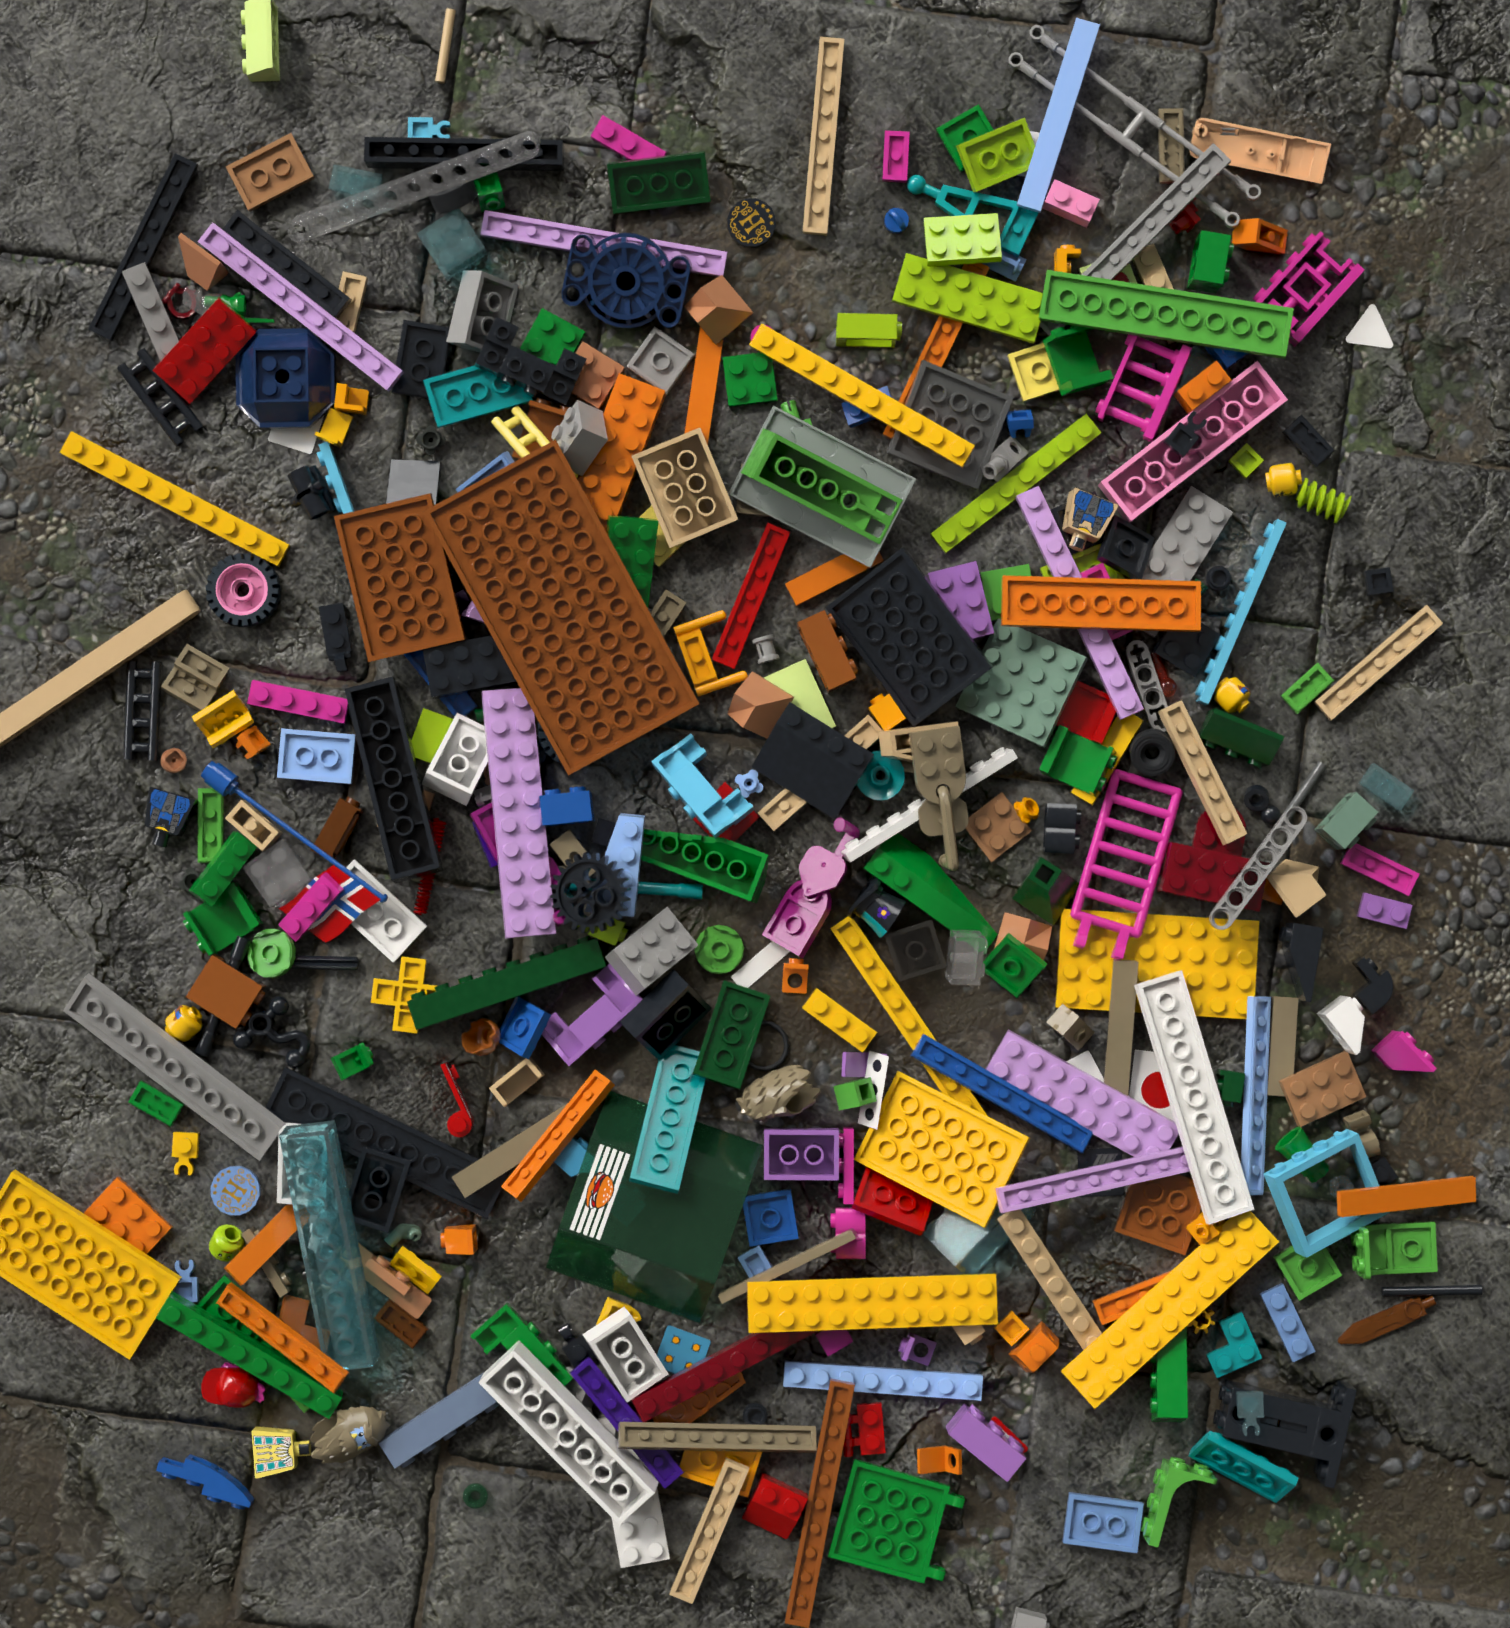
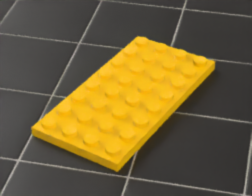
[1055,909,1259,1019]
[0,1169,182,1360]

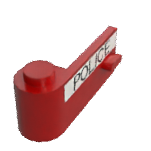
[440,1062,474,1137]

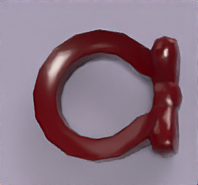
[161,283,197,318]

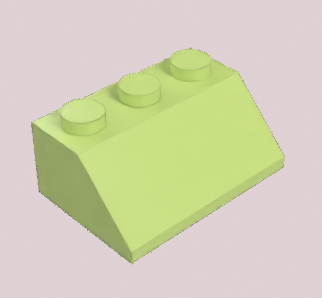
[241,0,280,82]

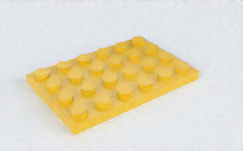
[854,1071,1030,1228]

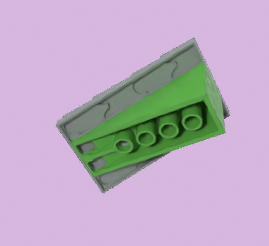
[728,406,916,568]

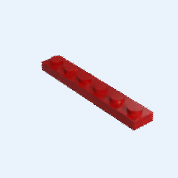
[712,523,790,669]

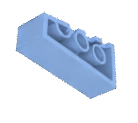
[585,813,645,917]

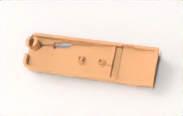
[1189,118,1331,184]

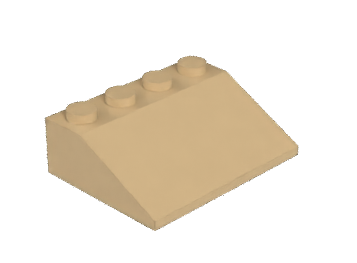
[632,428,738,548]

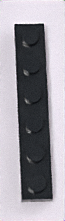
[223,210,352,319]

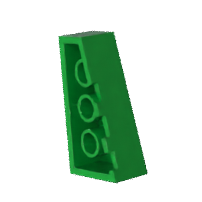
[1150,1327,1188,1422]

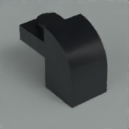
[1352,957,1393,1014]

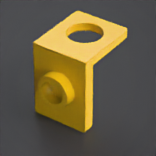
[315,408,353,448]

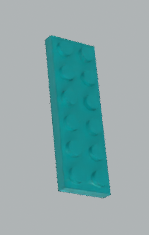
[629,1045,705,1194]

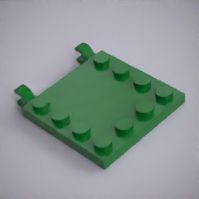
[828,1459,965,1583]

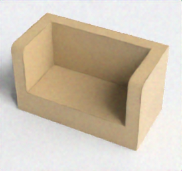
[489,1057,545,1108]

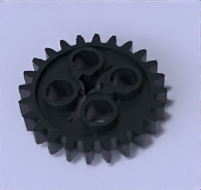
[550,852,631,934]

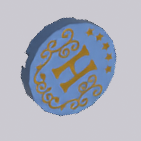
[211,1166,261,1215]

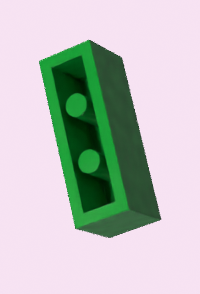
[188,831,257,906]

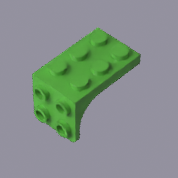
[1351,1221,1438,1279]
[1140,1456,1218,1547]

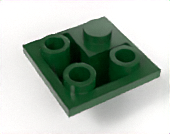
[1012,857,1079,926]

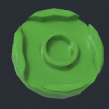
[695,925,744,974]
[247,929,296,978]

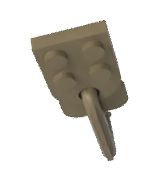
[909,726,968,871]

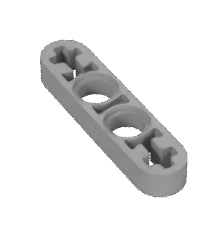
[1125,640,1168,732]

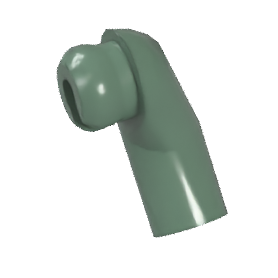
[384,1223,422,1248]

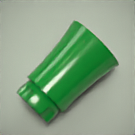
[1275,1127,1329,1183]

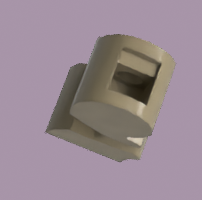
[1343,1110,1381,1158]

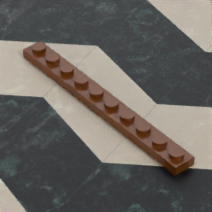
[785,1378,855,1628]

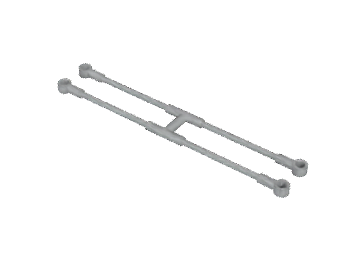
[1009,25,1261,229]

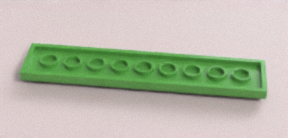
[1039,270,1294,359]

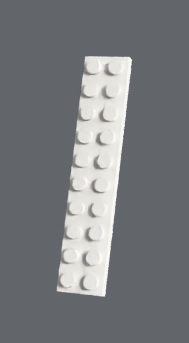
[1134,970,1254,1224]

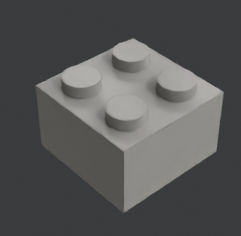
[551,400,608,476]

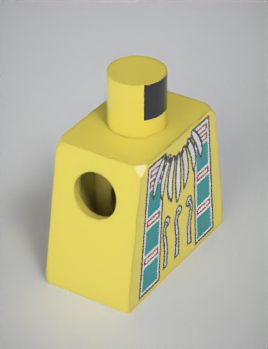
[252,1427,311,1478]

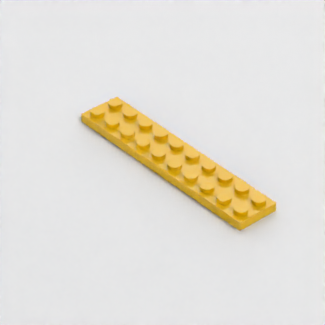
[1061,1211,1279,1410]
[747,1273,998,1333]

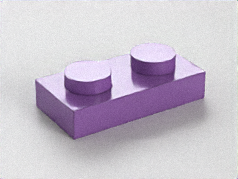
[1357,893,1412,929]

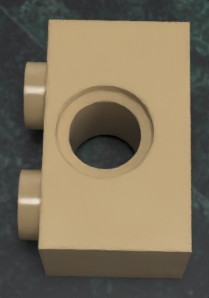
[225,800,283,852]

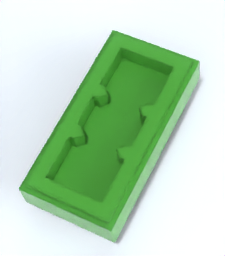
[1280,663,1334,714]

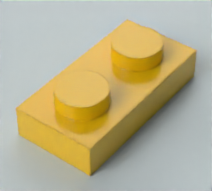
[390,1246,442,1294]

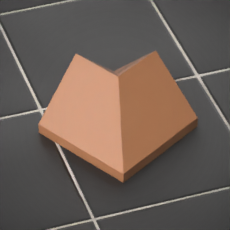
[178,233,229,291]
[684,275,753,345]
[727,671,794,739]
[994,912,1052,960]

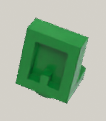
[472,169,505,212]

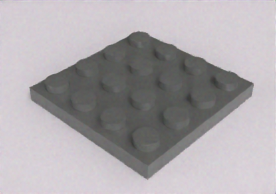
[886,360,1013,490]

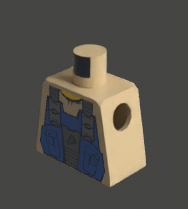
[1062,488,1118,552]

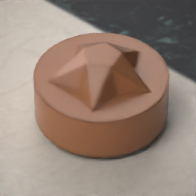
[161,748,187,773]

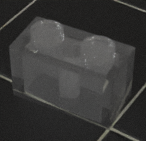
[945,930,988,985]

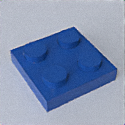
[499,996,551,1059]
[742,1188,799,1246]

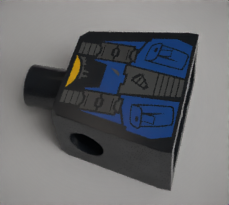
[145,787,198,848]

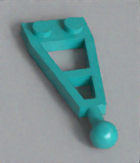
[907,175,1039,257]

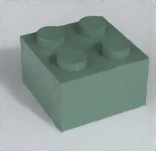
[1314,792,1378,850]

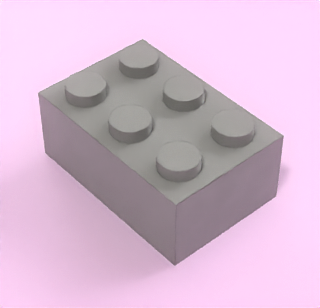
[605,907,698,996]

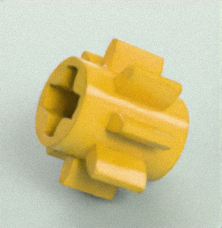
[1187,1310,1215,1334]

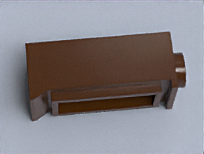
[311,796,364,860]

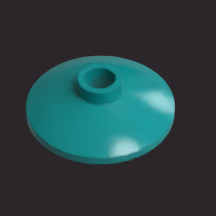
[857,751,905,800]

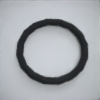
[748,1021,789,1072]

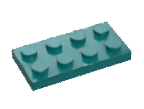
[423,365,532,429]
[1188,1431,1299,1503]

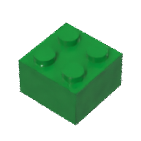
[1187,230,1234,294]

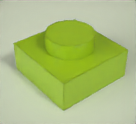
[1228,443,1264,479]

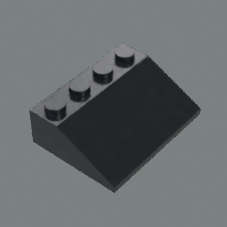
[752,702,875,819]

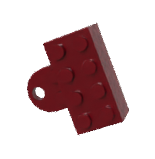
[1157,808,1270,912]

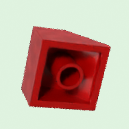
[742,1472,808,1539]

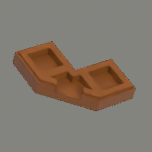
[279,1294,327,1352]

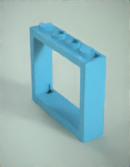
[1263,1129,1390,1258]

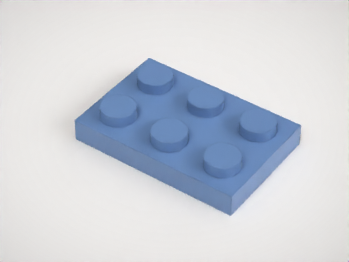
[1062,1492,1144,1553]

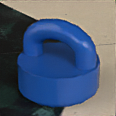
[884,208,909,234]

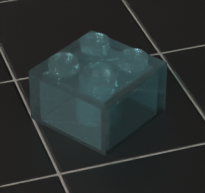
[417,208,487,281]

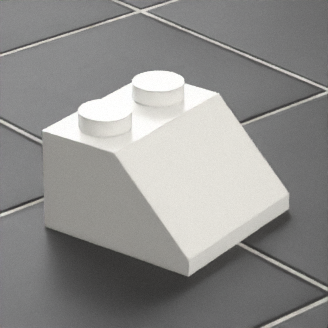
[1317,995,1365,1055]

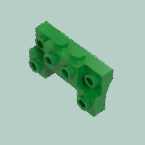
[470,1302,573,1386]

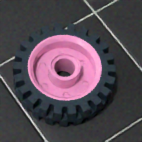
[206,553,281,627]

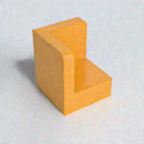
[334,383,369,415]

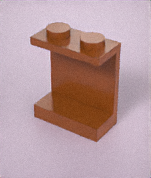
[512,398,569,460]
[186,954,266,1029]

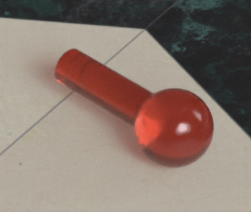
[1150,653,1177,697]

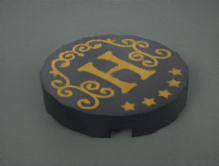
[727,198,776,248]

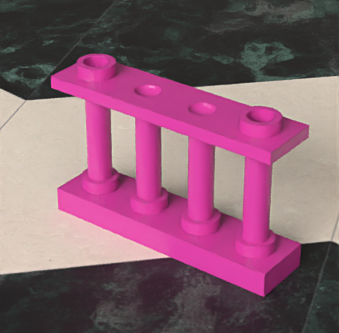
[1095,334,1192,442]

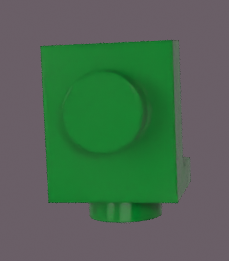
[330,1042,374,1081]

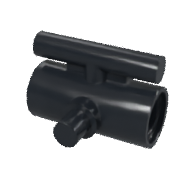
[287,465,337,521]

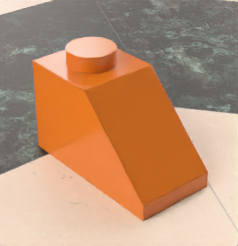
[1232,218,1288,254]
[440,1224,478,1255]

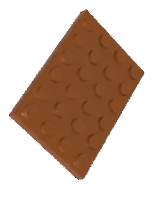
[334,493,466,662]

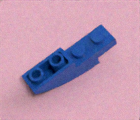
[156,1454,255,1509]

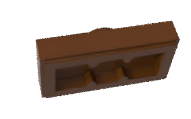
[374,1299,429,1349]

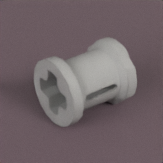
[752,634,779,664]

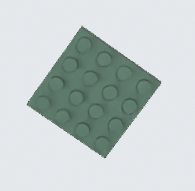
[955,619,1088,748]

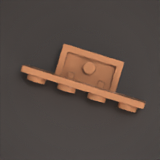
[340,1240,432,1319]

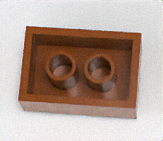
[797,610,858,693]

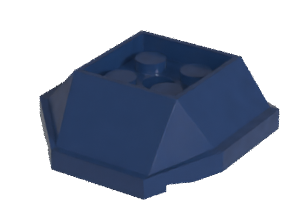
[236,328,336,429]

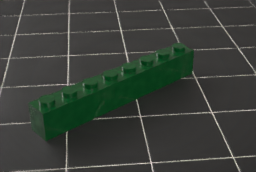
[407,935,606,1030]

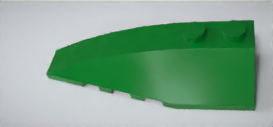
[641,829,769,904]
[863,833,998,954]

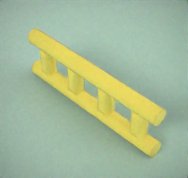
[491,405,578,478]

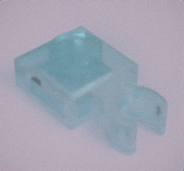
[1236,1391,1264,1436]

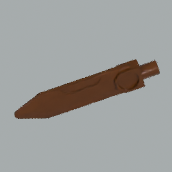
[1338,1296,1436,1344]

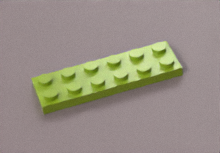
[892,253,1043,344]

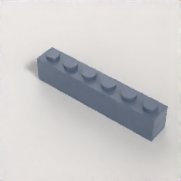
[378,1372,499,1468]

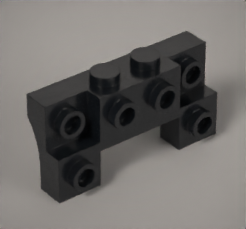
[475,317,587,406]

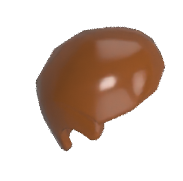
[462,1018,501,1056]

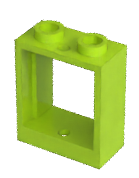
[836,313,902,348]

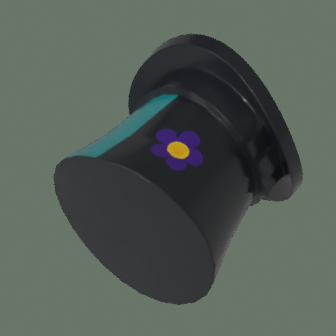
[848,877,906,938]

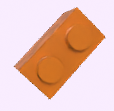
[1174,360,1231,414]

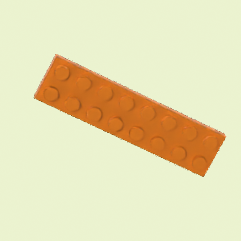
[1001,575,1201,632]

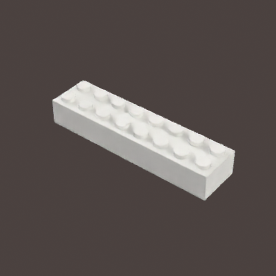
[479,1341,659,1525]

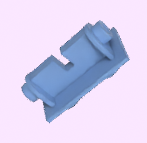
[982,250,1027,282]

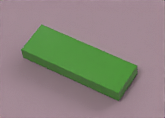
[198,788,224,863]

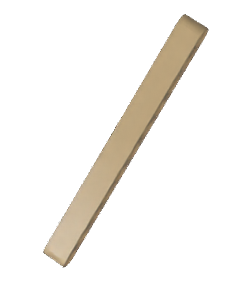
[0,590,201,748]

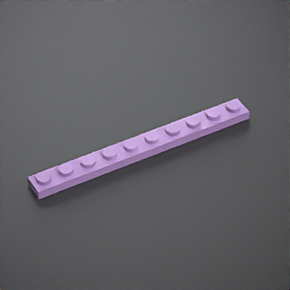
[481,210,727,277]
[198,222,404,392]
[1015,486,1144,720]
[995,1147,1190,1213]

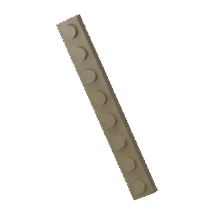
[618,1422,817,1453]

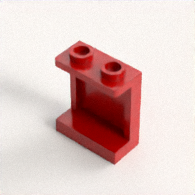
[1056,681,1116,744]

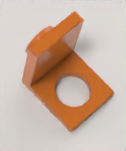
[782,958,809,994]
[917,1445,962,1475]

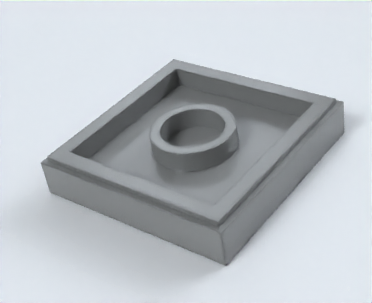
[626,326,695,396]

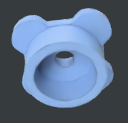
[735,769,763,798]

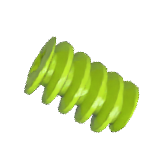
[1296,477,1352,524]

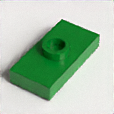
[128,1080,185,1127]

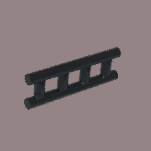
[117,348,204,447]
[123,661,162,761]

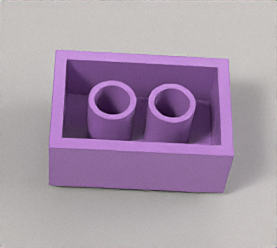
[927,561,994,640]
[764,1128,839,1180]
[946,1403,1026,1482]

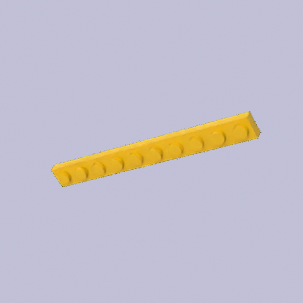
[749,324,975,468]
[60,431,290,567]
[830,916,987,1116]

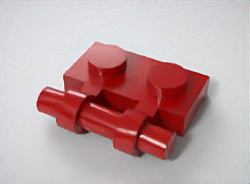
[843,1402,886,1457]

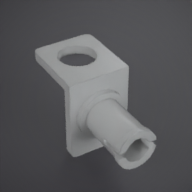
[982,436,1028,482]

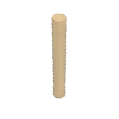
[435,9,456,84]

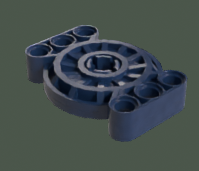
[562,232,692,328]

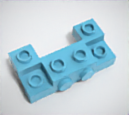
[652,733,754,839]

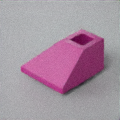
[1371,1030,1437,1072]

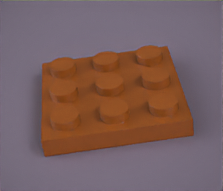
[1114,1174,1201,1255]

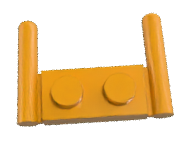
[673,610,748,697]

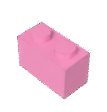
[1042,179,1100,228]

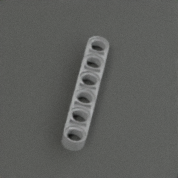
[1209,807,1307,930]

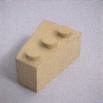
[878,722,959,763]

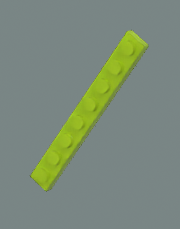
[930,413,1101,554]

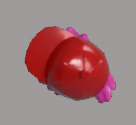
[201,1362,265,1408]

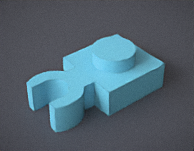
[408,117,451,138]

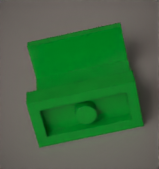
[1043,326,1114,396]
[1039,725,1117,797]
[183,882,263,956]

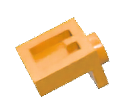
[1054,245,1081,273]
[1186,1211,1226,1245]

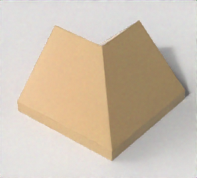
[1267,859,1326,917]

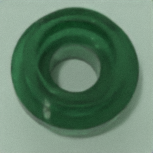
[463,1483,488,1509]

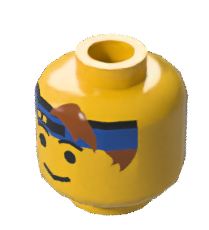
[1214,677,1251,714]
[165,1005,202,1042]

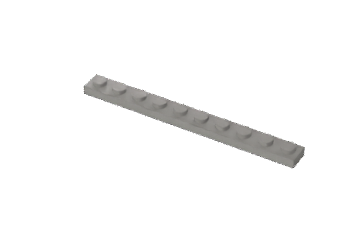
[1039,143,1231,336]

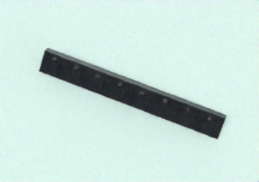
[88,153,198,341]

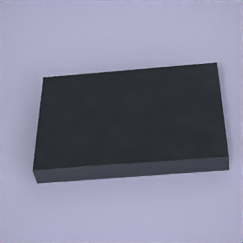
[391,320,450,399]

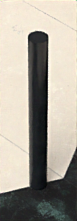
[1381,1285,1483,1297]

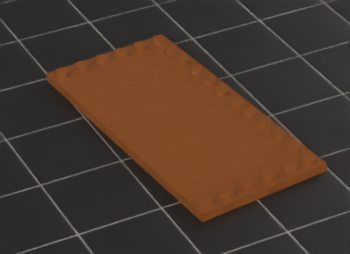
[423,439,699,775]

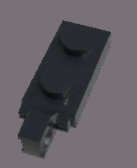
[319,603,352,673]

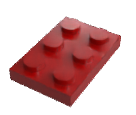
[851,1166,933,1236]

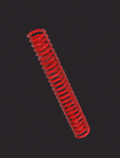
[413,818,446,915]

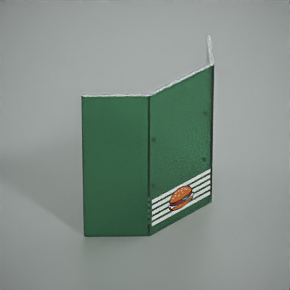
[546,1091,763,1323]

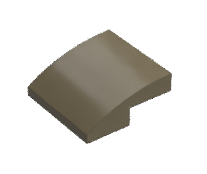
[161,644,230,711]

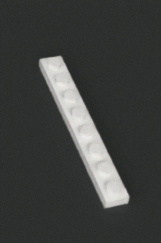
[841,747,1018,862]

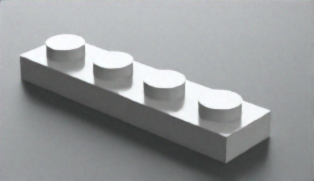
[122,262,179,361]

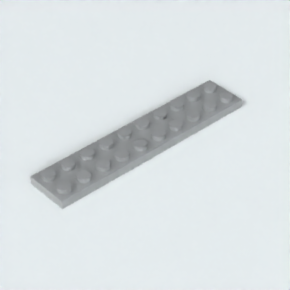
[63,973,286,1161]

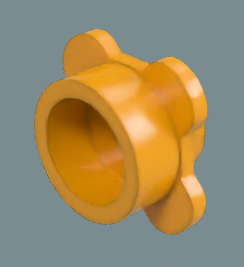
[1013,797,1039,824]

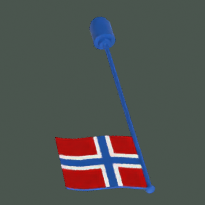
[201,761,388,943]

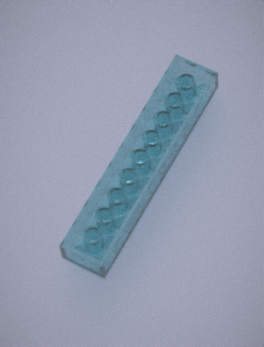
[279,1120,380,1370]

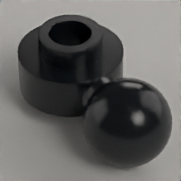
[1244,785,1281,825]

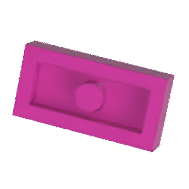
[882,130,910,183]

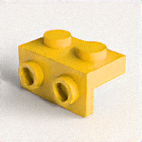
[192,690,254,748]

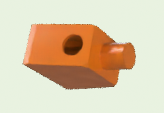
[1009,1321,1059,1373]

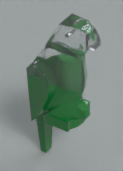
[183,285,275,323]

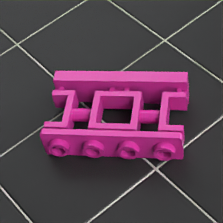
[1252,231,1365,347]

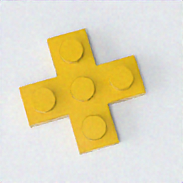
[371,956,437,1033]

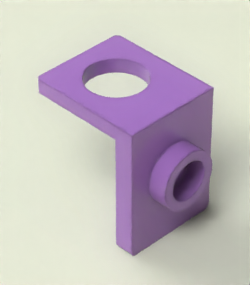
[842,1052,887,1077]
[898,1332,937,1366]

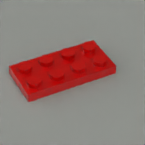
[152,297,256,404]

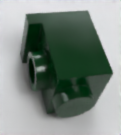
[1216,1069,1245,1107]

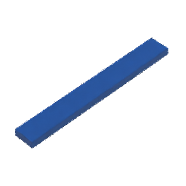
[911,1034,1093,1153]

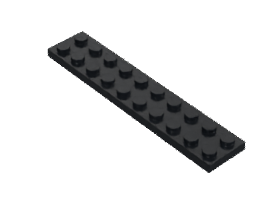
[265,1067,509,1219]

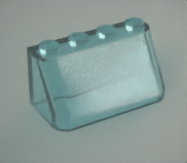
[923,1180,1037,1274]

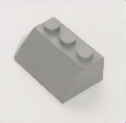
[446,270,519,352]

